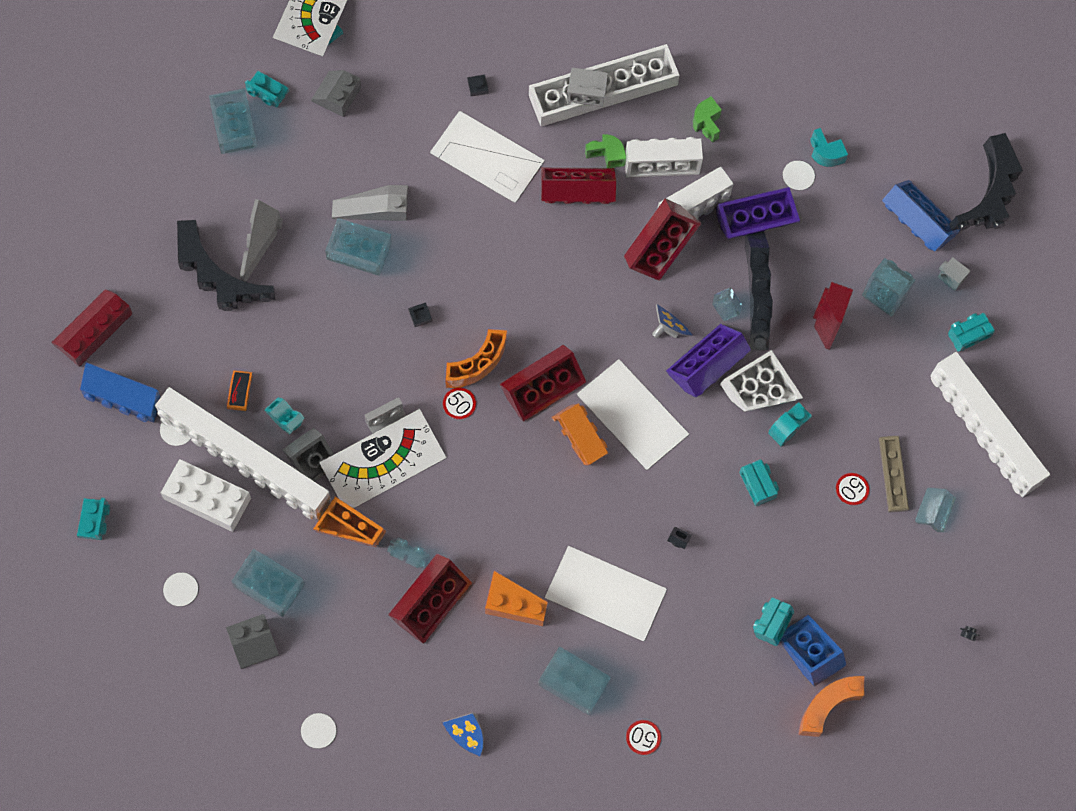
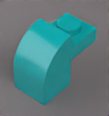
[810,128,848,167]
[265,397,304,435]
[768,402,812,447]

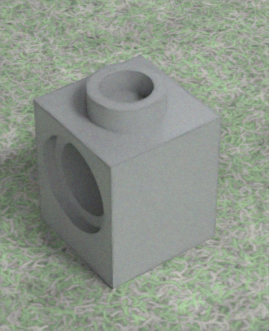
[938,257,970,291]

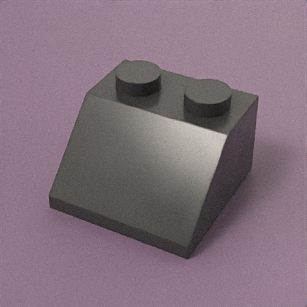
[311,70,361,117]
[282,427,334,482]
[226,614,279,669]

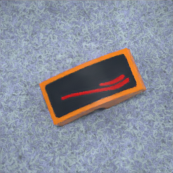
[227,370,253,411]

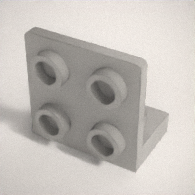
[566,68,608,107]
[365,397,406,434]

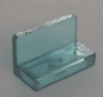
[915,488,956,532]

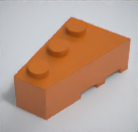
[552,403,608,465]
[313,497,387,548]
[485,571,548,626]

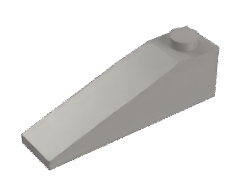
[332,185,408,221]
[240,199,283,282]

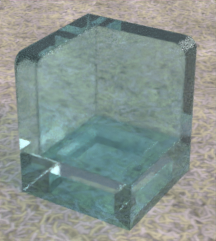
[712,287,742,321]

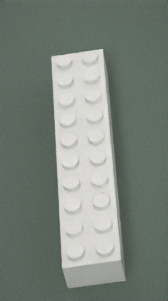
[155,387,331,521]

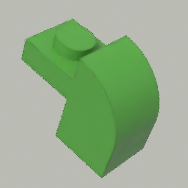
[693,96,722,143]
[585,134,626,168]

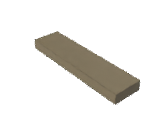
[879,436,909,512]

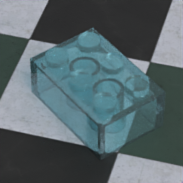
[209,88,258,154]
[325,218,392,276]
[862,258,915,317]
[231,548,305,617]
[538,646,611,716]

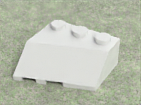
[720,350,803,412]

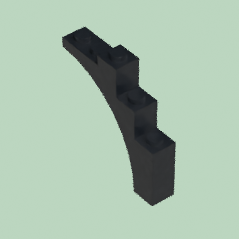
[949,133,1023,231]
[177,220,276,311]
[745,231,773,350]

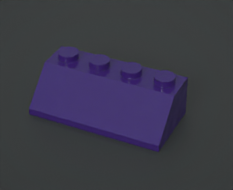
[716,187,800,239]
[666,324,751,397]

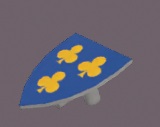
[652,304,693,338]
[442,713,484,756]

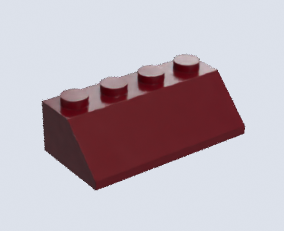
[541,167,616,204]
[624,198,701,281]
[813,282,853,350]
[52,289,133,367]
[500,345,586,422]
[388,554,472,644]

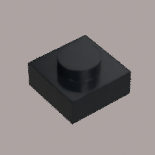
[467,74,489,97]
[408,302,432,327]
[667,527,692,549]

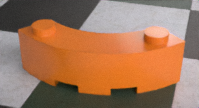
[445,329,507,388]
[799,676,864,737]

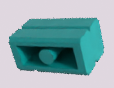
[948,313,995,352]
[739,459,779,506]
[753,597,795,646]

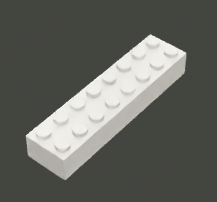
[529,44,679,127]
[931,352,1050,498]

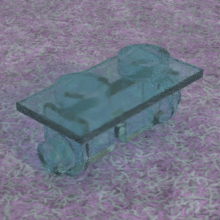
[387,538,430,568]

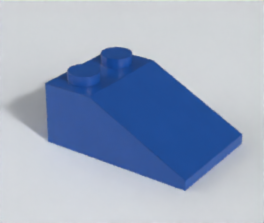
[780,615,846,687]

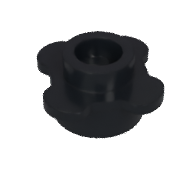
[960,626,980,641]

